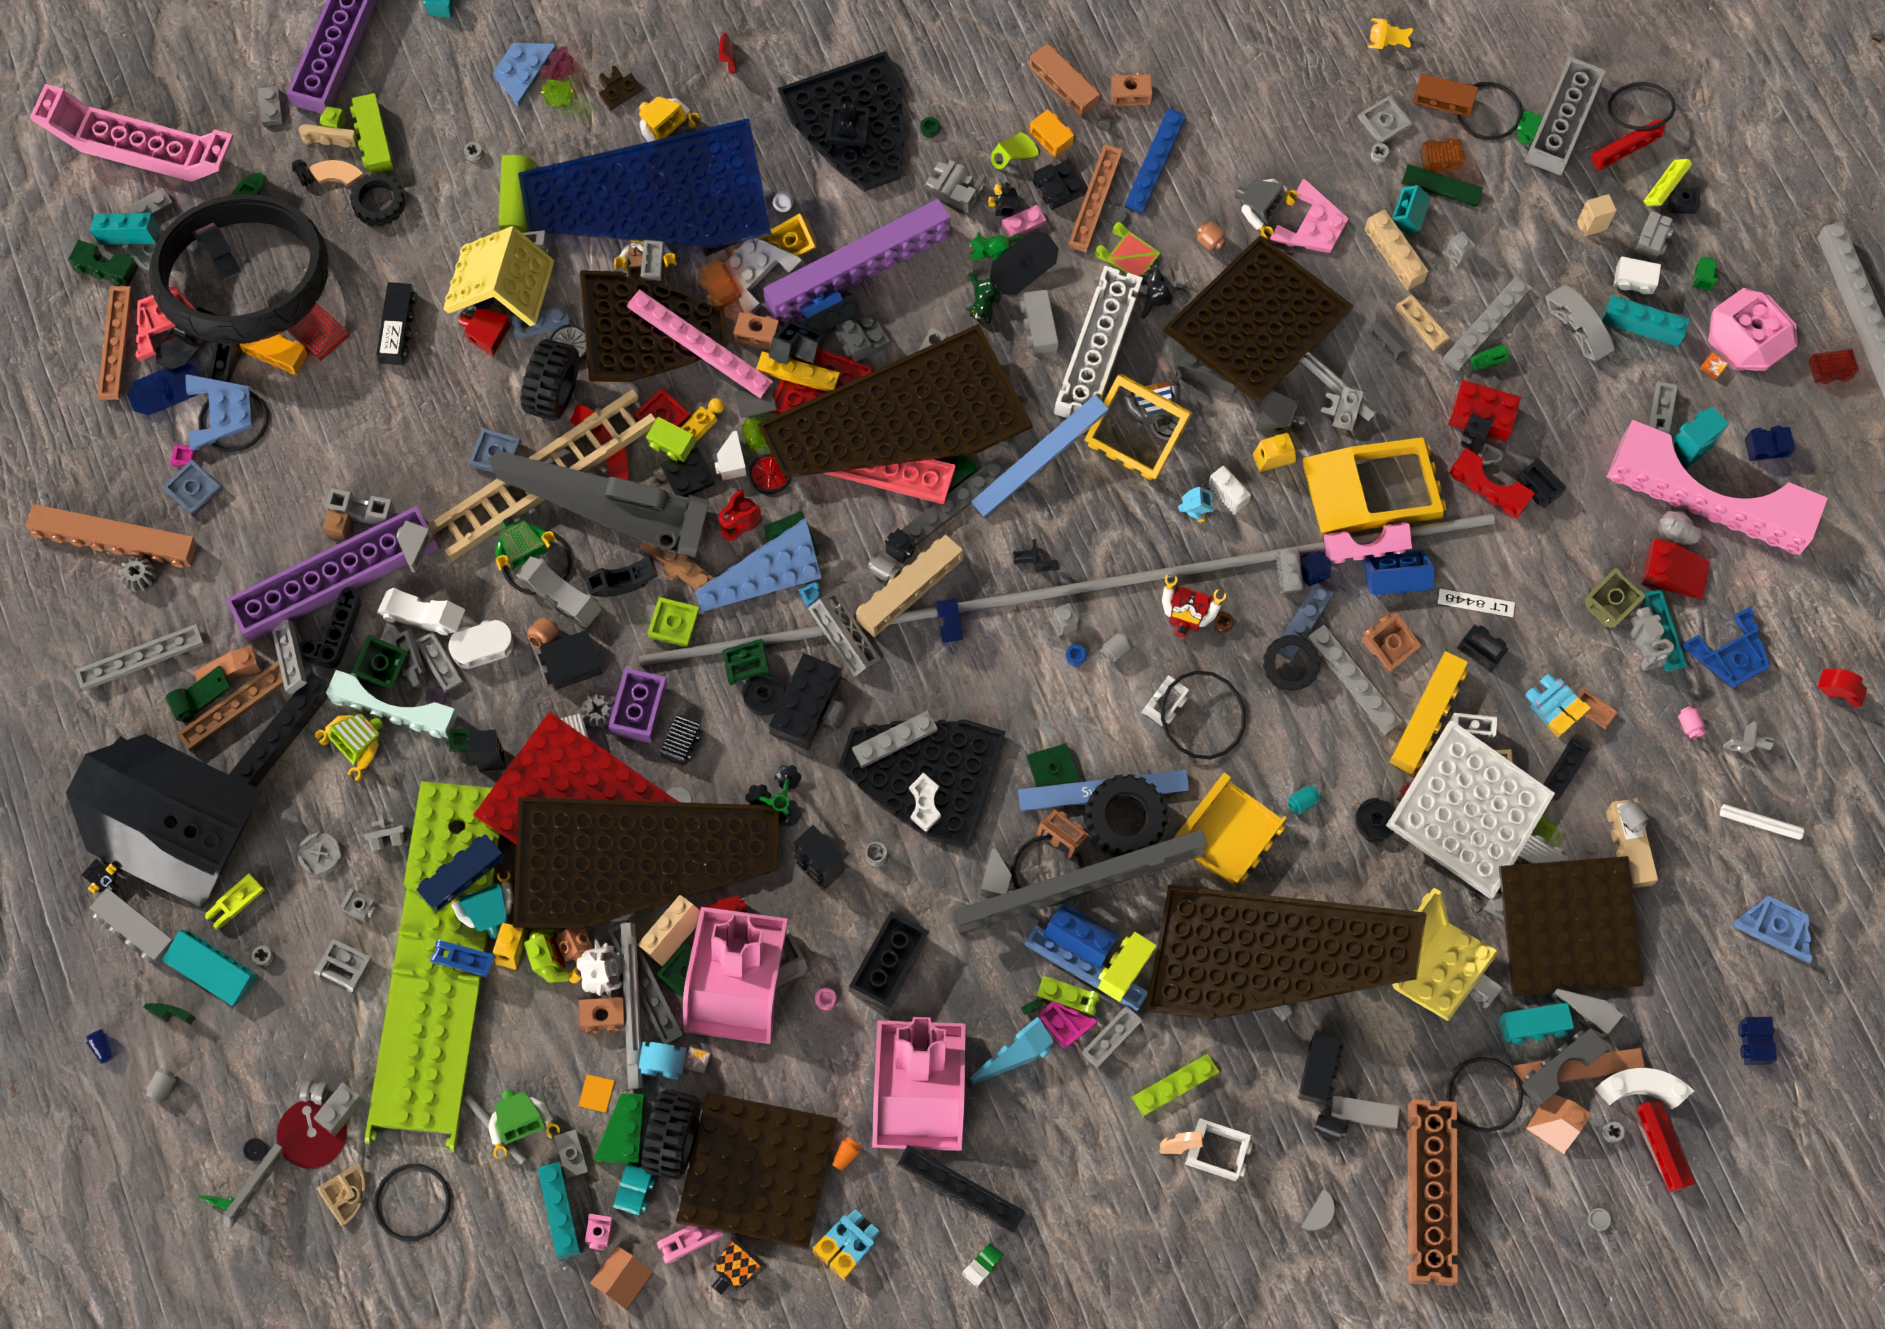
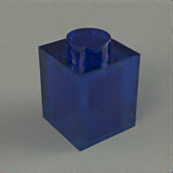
[1300,550,1332,587]

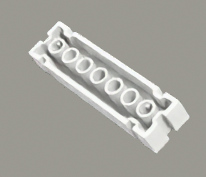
[1054,266,1143,418]

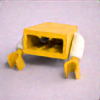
[639,97,700,155]

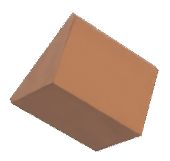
[590,1246,654,1310]

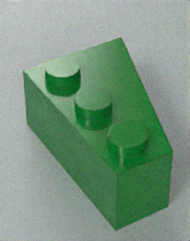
[593,1093,646,1166]

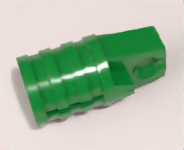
[1470,344,1509,370]

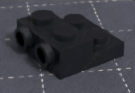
[1032,160,1087,210]

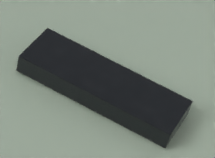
[1543,737,1590,801]

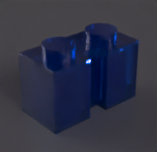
[1745,426,1795,461]
[934,598,963,644]
[1738,1017,1777,1065]

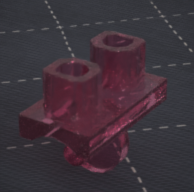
[540,46,575,87]

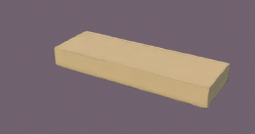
[1395,294,1450,351]

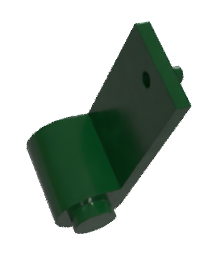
[165,666,232,722]

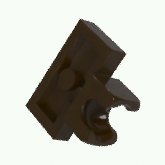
[599,66,642,111]

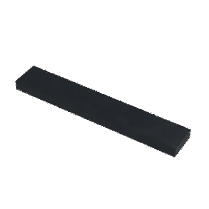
[897,1145,1025,1232]

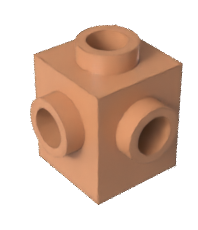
[555,929,594,962]

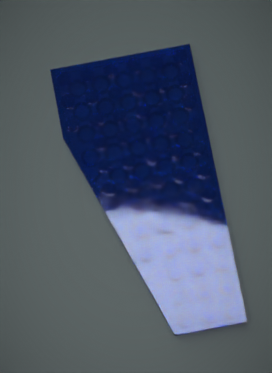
[518,118,772,248]

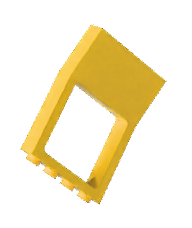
[1303,437,1446,540]

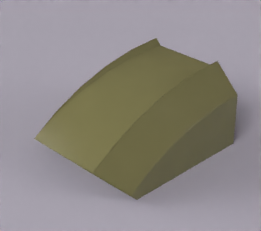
[1585,567,1647,627]

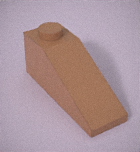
[194,645,262,682]

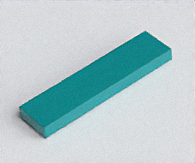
[1643,589,1687,672]

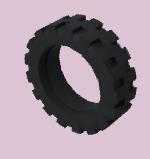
[350,173,405,226]
[1263,635,1321,691]

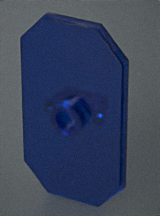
[127,363,201,416]

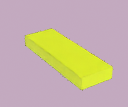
[1644,159,1692,206]

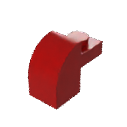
[1817,669,1867,707]

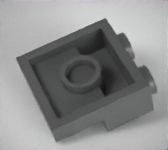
[834,314,891,362]

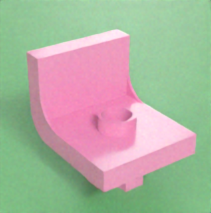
[683,907,788,1044]
[872,1017,966,1151]

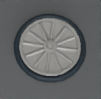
[550,325,587,362]

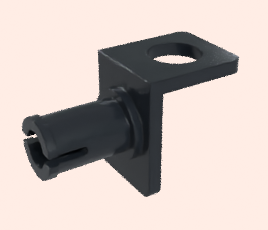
[1013,539,1060,572]

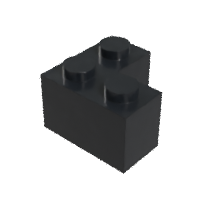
[768,320,826,365]

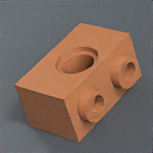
[1110,73,1152,107]
[733,312,779,350]
[579,997,625,1034]

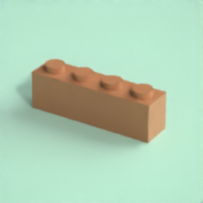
[1029,43,1100,117]

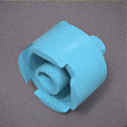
[638,1042,687,1080]

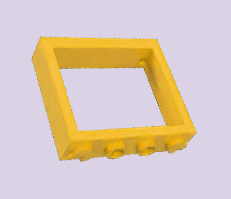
[1084,374,1193,480]

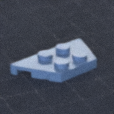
[493,43,556,107]
[1731,896,1812,963]

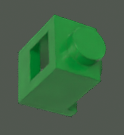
[1516,110,1543,145]
[1692,257,1718,291]

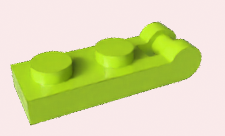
[1036,976,1101,1016]

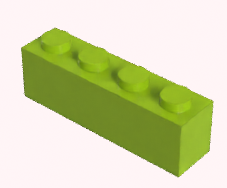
[350,93,394,175]

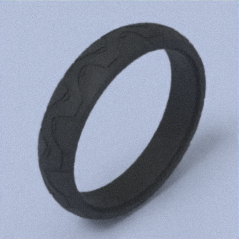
[149,194,329,344]

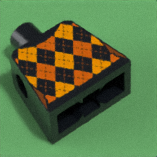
[711,1236,766,1295]

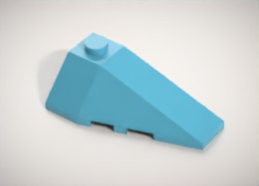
[969,1017,1054,1085]

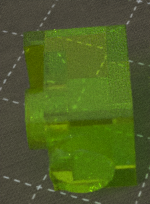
[541,79,572,108]

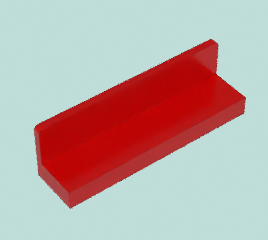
[1636,1100,1695,1192]

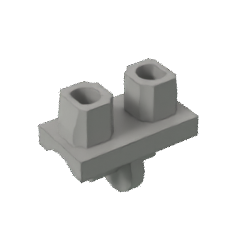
[364,813,406,851]

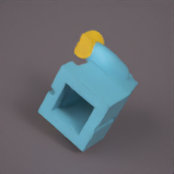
[1178,486,1214,523]

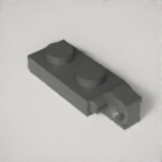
[391,629,427,688]

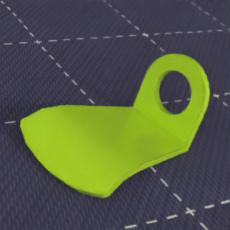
[991,132,1039,169]

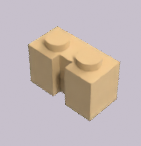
[1577,194,1617,236]

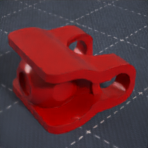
[719,489,762,541]

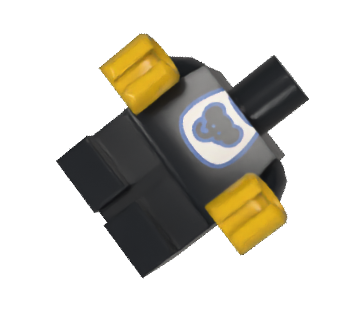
[988,182,1020,217]
[81,859,119,894]

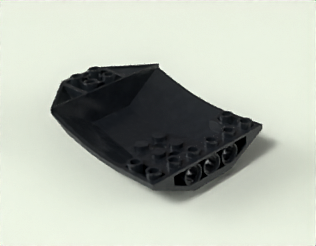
[66,734,263,908]

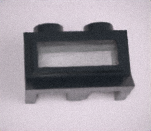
[1457,624,1509,673]

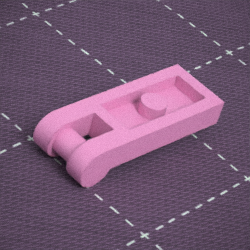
[657,1226,723,1264]

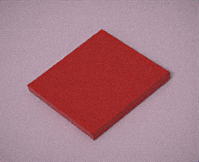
[770,349,874,415]

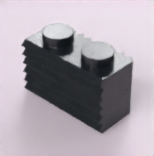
[660,715,703,766]

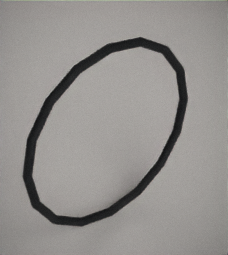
[1161,670,1246,760]

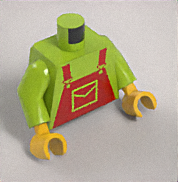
[524,929,582,984]

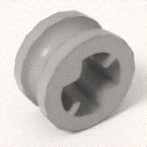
[464,142,483,162]
[1371,143,1389,163]
[251,946,273,967]
[1602,1121,1625,1143]

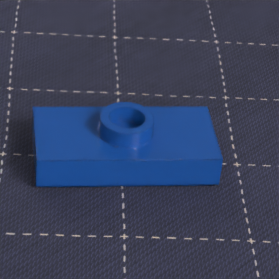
[799,290,842,318]

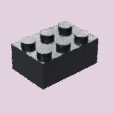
[794,825,844,889]

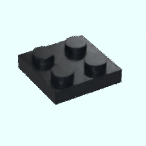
[660,447,715,497]

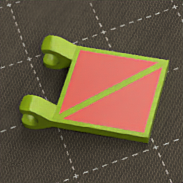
[1094,222,1160,276]

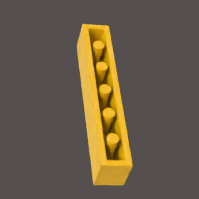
[1389,651,1468,774]

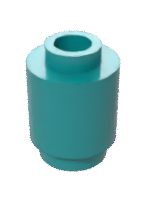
[1287,785,1321,815]

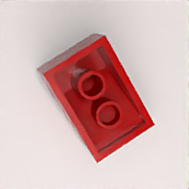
[1641,538,1710,600]

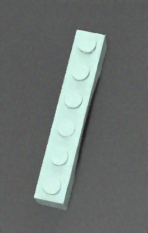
[326,670,458,738]

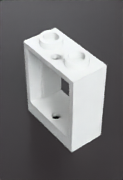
[1185,1118,1253,1181]

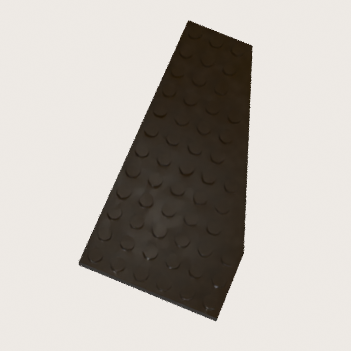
[758,324,1033,478]

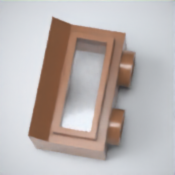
[1036,809,1089,860]

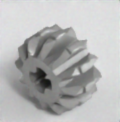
[118,556,156,593]

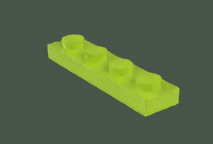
[1132,1054,1219,1117]

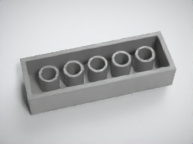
[1524,56,1606,176]

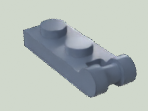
[510,306,570,339]

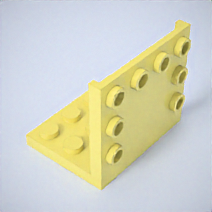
[443,226,555,326]
[1392,888,1498,1021]

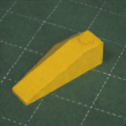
[732,213,816,257]

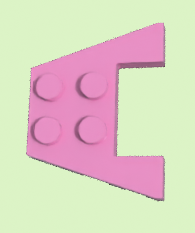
[1269,179,1348,253]

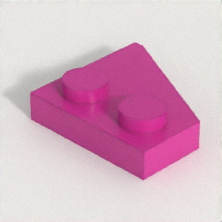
[1037,1001,1097,1050]

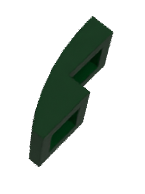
[143,1003,195,1025]

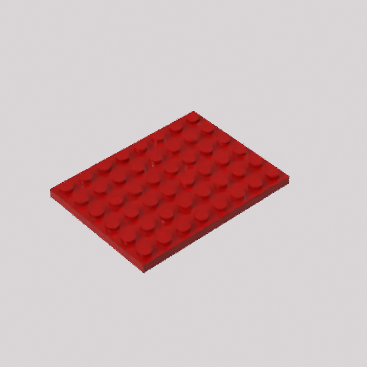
[473,711,679,846]

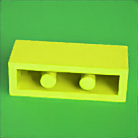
[1098,931,1157,1002]

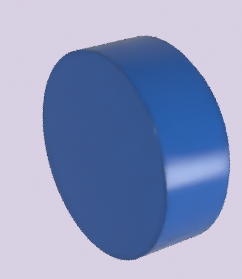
[1065,644,1087,666]

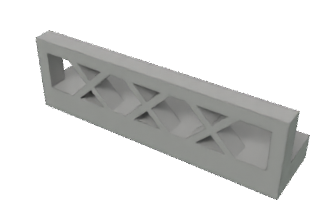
[808,591,881,678]

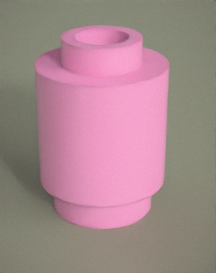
[1678,706,1706,739]

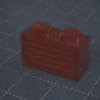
[1808,349,1859,384]

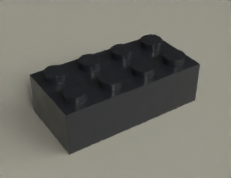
[769,653,842,750]
[849,911,929,1013]

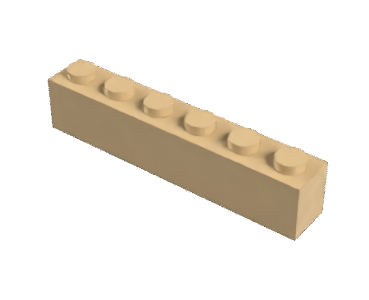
[856,535,963,638]

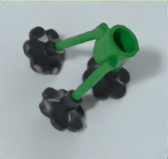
[745,765,802,825]

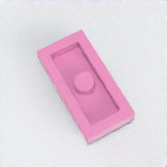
[1002,205,1046,237]

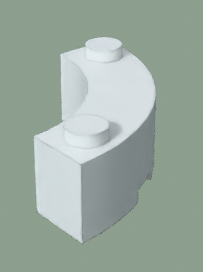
[377,588,465,635]
[1594,1068,1694,1110]

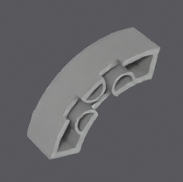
[1545,285,1615,361]
[516,556,602,628]

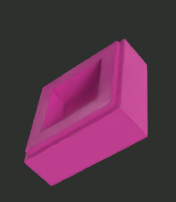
[171,444,196,467]

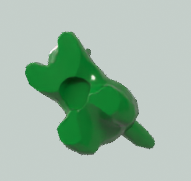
[969,232,1023,261]

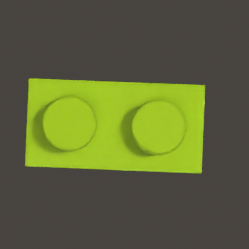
[646,417,697,462]

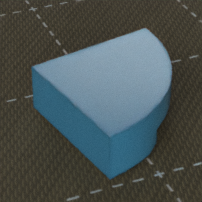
[798,581,819,608]

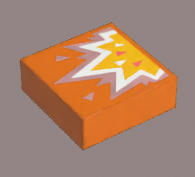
[1699,352,1729,380]

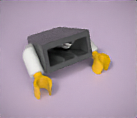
[1235,179,1298,240]

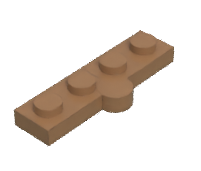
[640,538,714,591]

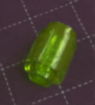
[741,418,765,450]

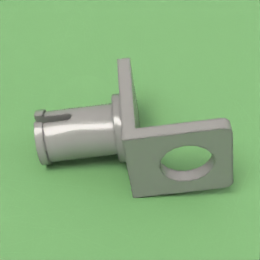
[1723,721,1774,754]

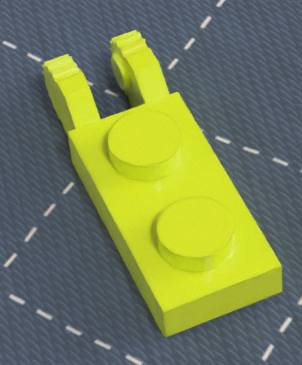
[205,873,265,930]

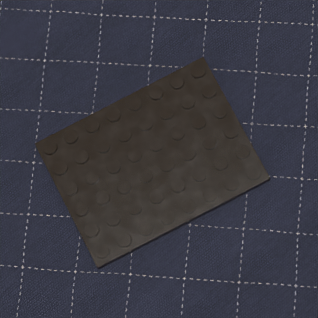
[1163,235,1354,404]

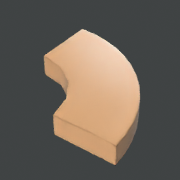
[308,160,364,187]
[1160,1132,1203,1154]

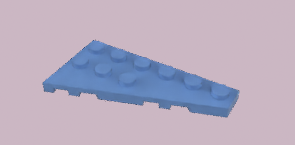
[695,518,821,612]

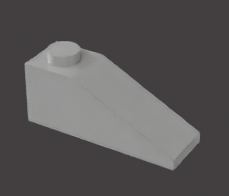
[1550,989,1623,1039]

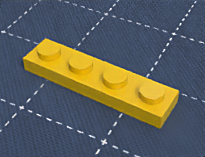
[756,351,840,392]

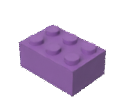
[608,668,668,744]

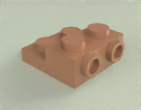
[1360,612,1421,671]

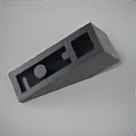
[208,342,242,382]

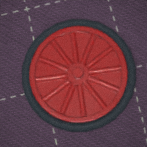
[749,454,791,494]

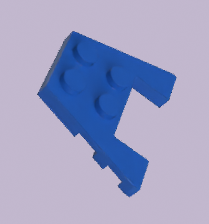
[1681,607,1770,688]

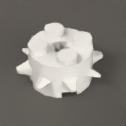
[577,940,623,998]

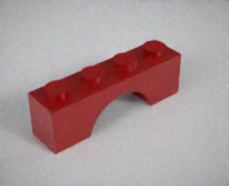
[1449,448,1535,519]

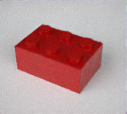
[1448,380,1521,442]

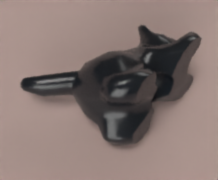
[1139,262,1173,319]

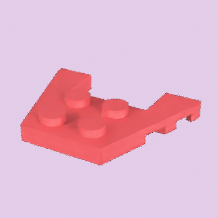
[136,286,197,361]

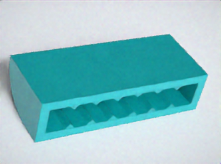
[162,930,259,1006]

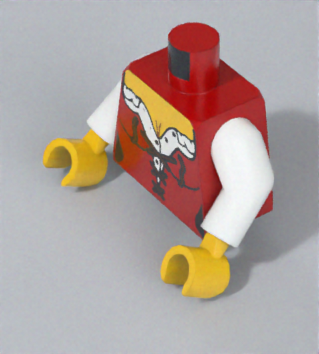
[1162,574,1227,638]

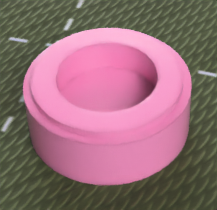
[815,987,837,1011]

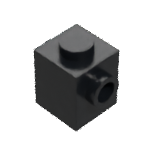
[885,528,916,564]

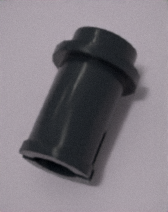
[292,159,313,186]

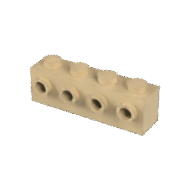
[1364,209,1428,291]

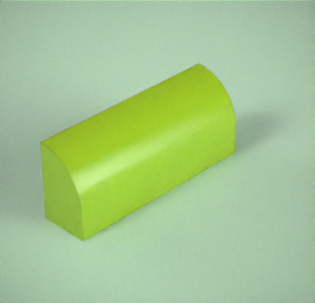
[499,155,537,233]

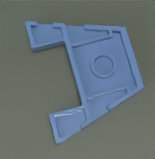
[185,375,253,451]

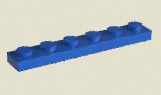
[1125,108,1186,214]

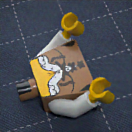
[614,228,677,276]

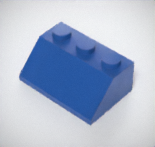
[1363,550,1434,596]
[1043,903,1120,969]

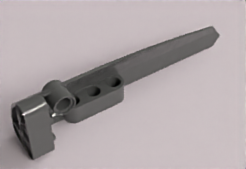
[488,451,709,558]

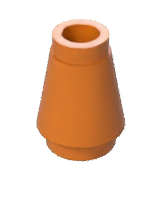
[832,1137,862,1172]

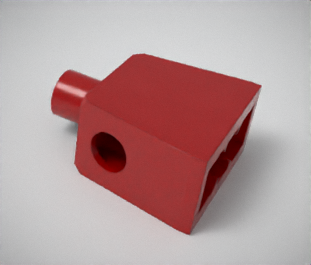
[459,308,511,356]

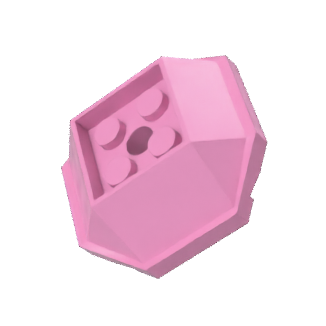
[1708,288,1798,371]

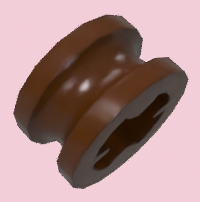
[1214,612,1233,633]

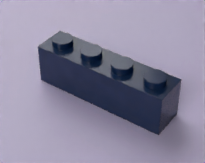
[416,834,504,915]

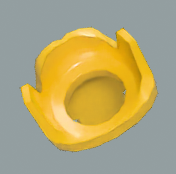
[1367,18,1413,49]

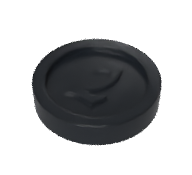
[243,1138,267,1161]

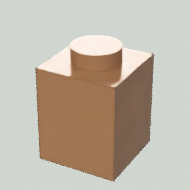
[322,509,353,541]

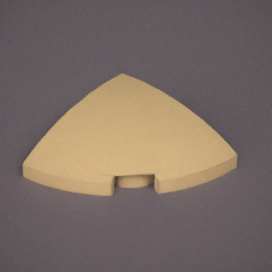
[317,1163,365,1226]

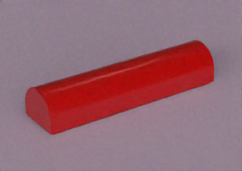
[1592,118,1666,170]

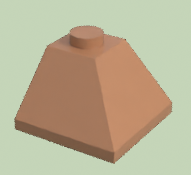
[1525,1094,1592,1155]

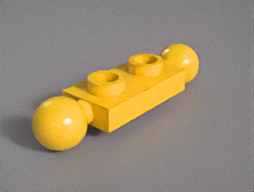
[681,398,724,441]

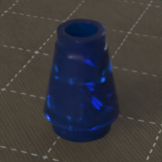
[86,1029,113,1064]

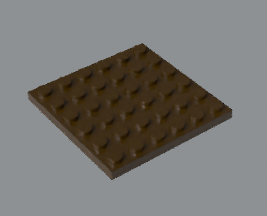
[1499,856,1644,996]
[676,1092,837,1250]

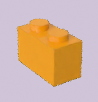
[1029,109,1074,159]

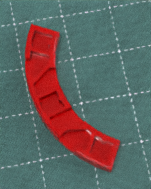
[570,404,629,481]

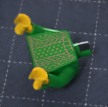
[495,517,557,571]

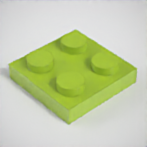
[647,597,700,648]

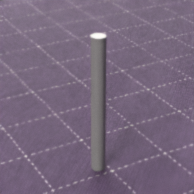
[463,1094,528,1165]

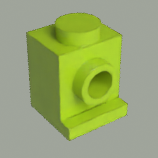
[320,106,346,129]

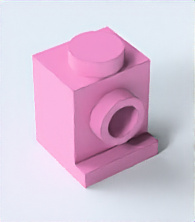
[585,1214,614,1250]

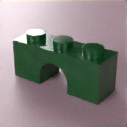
[68,240,138,286]

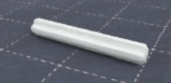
[1720,804,1805,840]

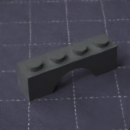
[1521,1028,1609,1107]

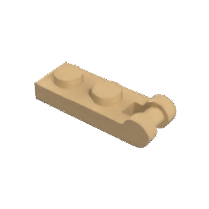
[299,124,358,148]

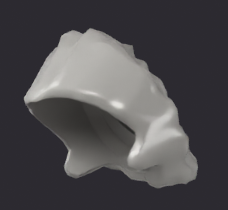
[1658,511,1702,546]

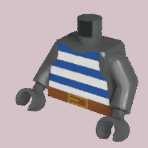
[1119,370,1181,432]

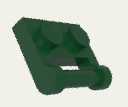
[722,638,771,686]

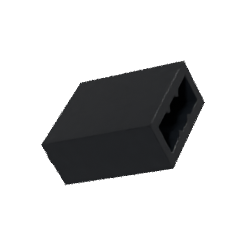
[538,630,603,690]

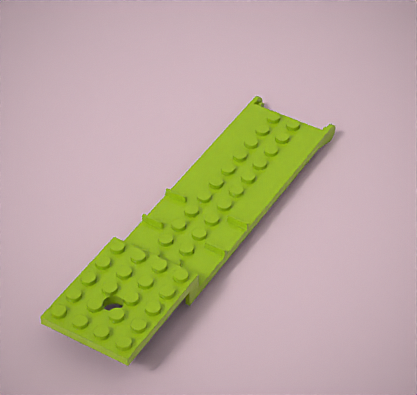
[365,781,501,1153]

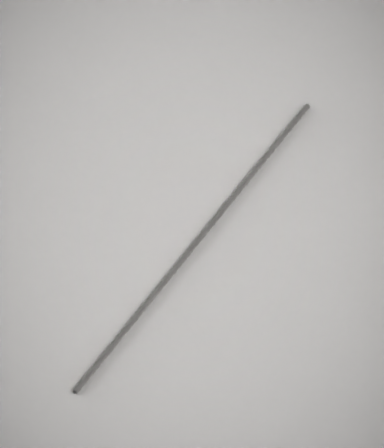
[639,514,1495,666]

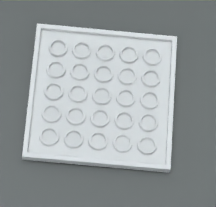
[1386,721,1555,899]

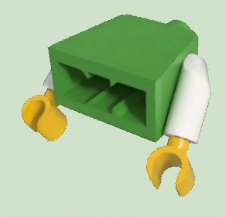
[488,1089,560,1160]

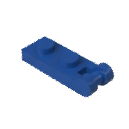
[430,940,495,977]

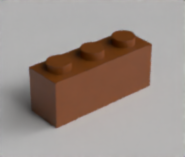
[1413,74,1478,117]

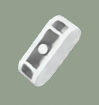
[449,620,514,670]

